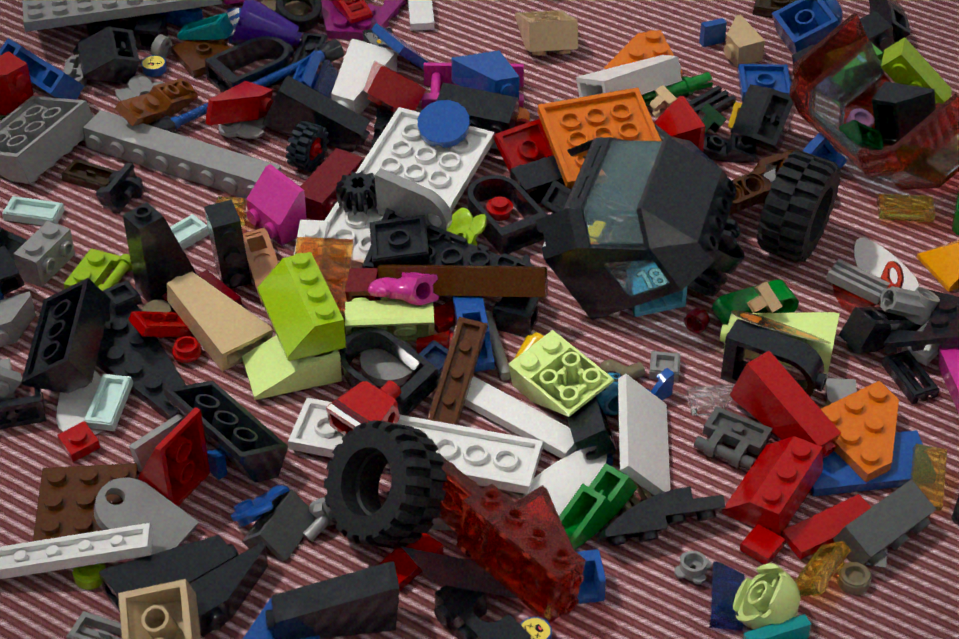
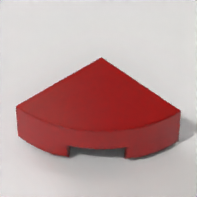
[434,301,455,333]

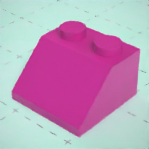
[246,164,307,246]

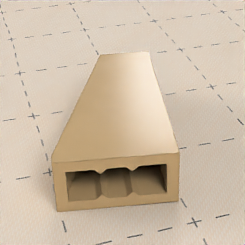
[167,271,273,372]

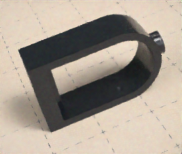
[205,36,294,92]
[468,175,548,255]
[720,318,828,397]
[339,327,439,416]

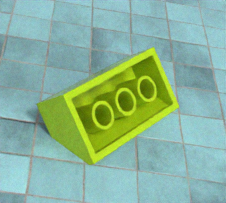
[257,252,346,361]

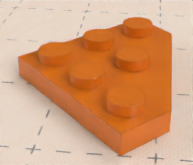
[604,30,683,77]
[821,381,899,482]

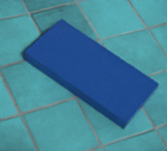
[811,430,936,497]

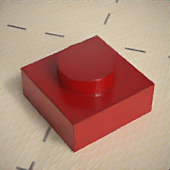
[57,421,101,462]

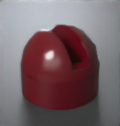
[684,308,710,334]

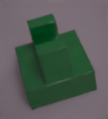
[698,103,727,134]

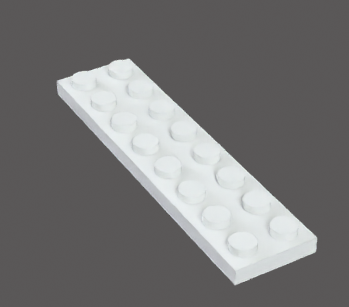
[288,398,543,495]

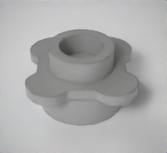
[674,551,711,584]

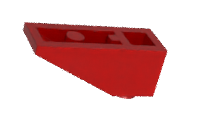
[205,81,273,125]

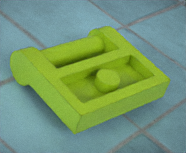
[64,248,132,291]

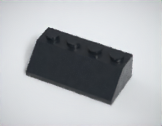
[21,278,111,393]
[164,380,289,483]

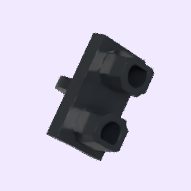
[96,163,144,213]

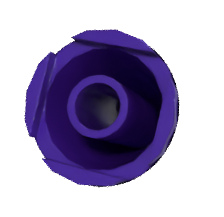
[232,0,302,47]

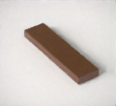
[427,317,488,425]

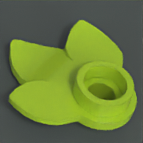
[446,208,487,246]

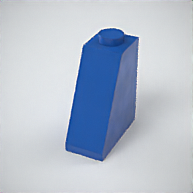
[451,50,520,100]

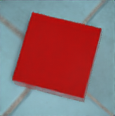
[740,524,785,565]

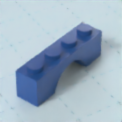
[0,38,84,99]

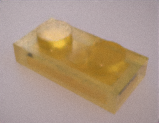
[877,193,935,222]
[795,541,851,597]

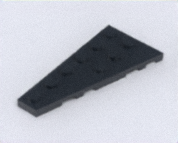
[96,305,185,420]

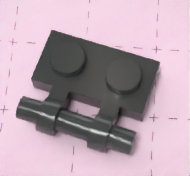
[694,406,773,470]

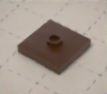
[171,40,230,78]

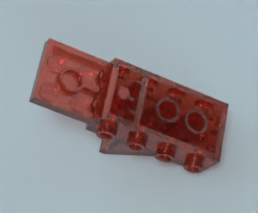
[439,455,586,624]

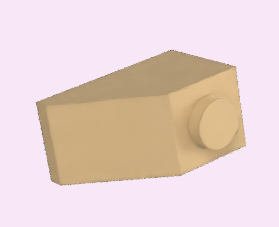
[724,14,765,67]

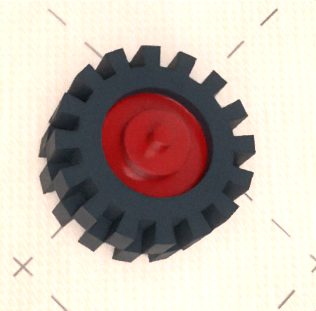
[286,121,329,172]

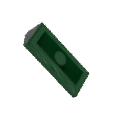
[839,120,886,157]

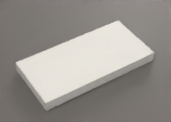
[618,374,670,496]

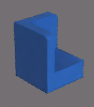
[565,549,606,604]

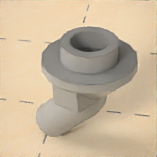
[303,498,334,542]

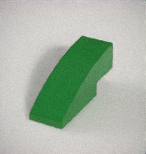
[546,463,638,552]

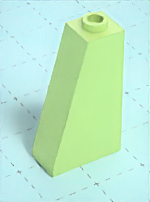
[720,312,840,374]

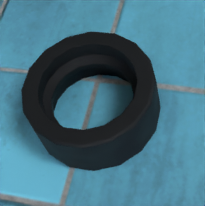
[275,0,322,32]

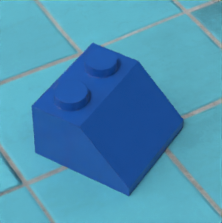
[772,0,839,54]

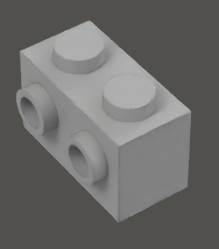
[13,221,75,287]

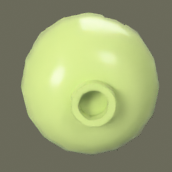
[733,563,800,630]

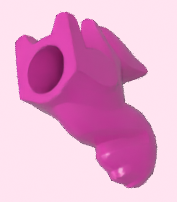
[368,272,439,305]

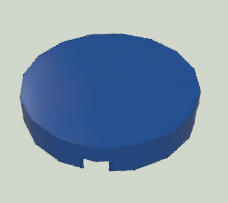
[418,100,470,148]

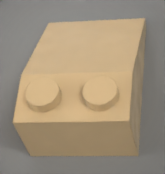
[515,10,578,55]

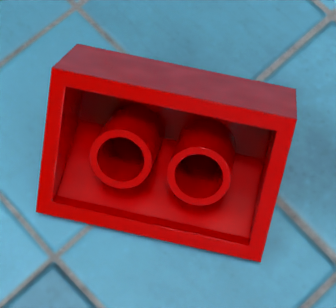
[722,436,823,536]

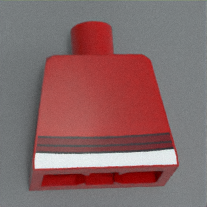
[326,380,402,436]

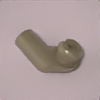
[600,360,645,379]

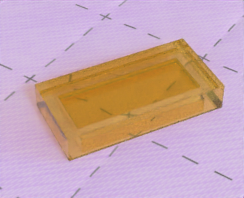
[911,444,947,511]

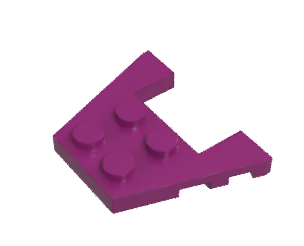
[321,0,408,41]

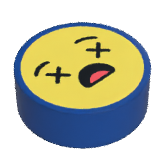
[141,55,167,77]
[520,617,552,639]

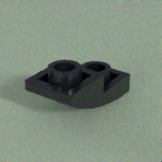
[703,133,756,163]

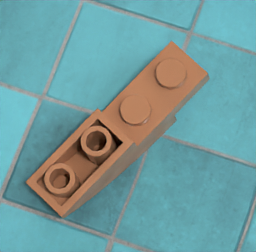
[243,227,278,308]

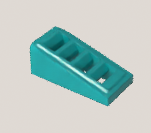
[177,13,234,40]

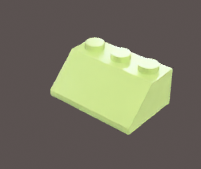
[345,297,434,342]

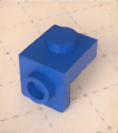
[802,133,847,169]

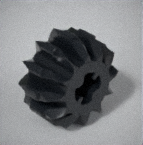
[336,170,377,215]

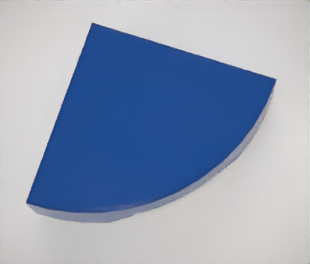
[647,368,675,400]
[207,449,227,480]

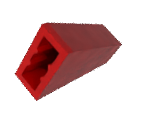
[730,350,841,458]

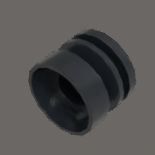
[688,244,745,297]

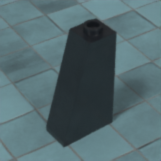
[262,75,370,152]
[123,202,197,302]
[99,535,239,613]
[265,562,400,639]

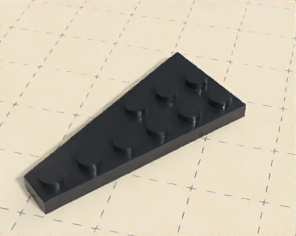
[362,208,534,268]

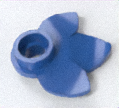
[231,485,290,527]

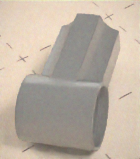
[880,286,940,325]

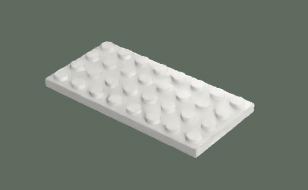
[324,107,495,268]

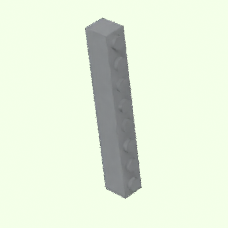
[83,110,281,199]

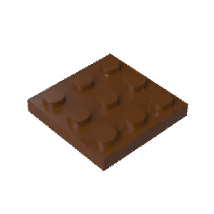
[33,463,139,541]

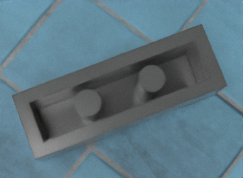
[833,479,937,567]

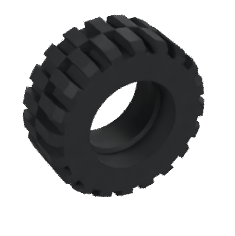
[757,151,841,263]
[324,420,447,548]

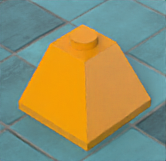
[916,240,959,292]

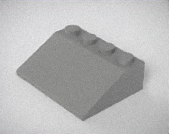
[0,96,93,184]

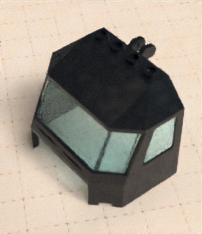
[536,136,741,320]

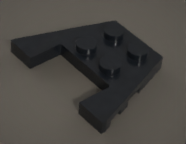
[884,289,959,353]

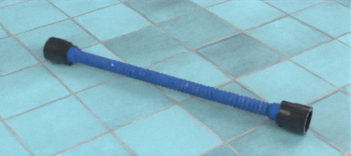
[149,39,344,133]

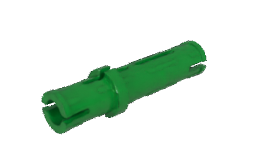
[642,72,713,106]

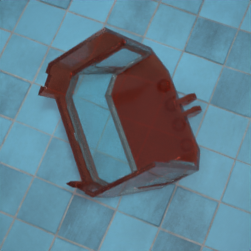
[789,12,959,190]

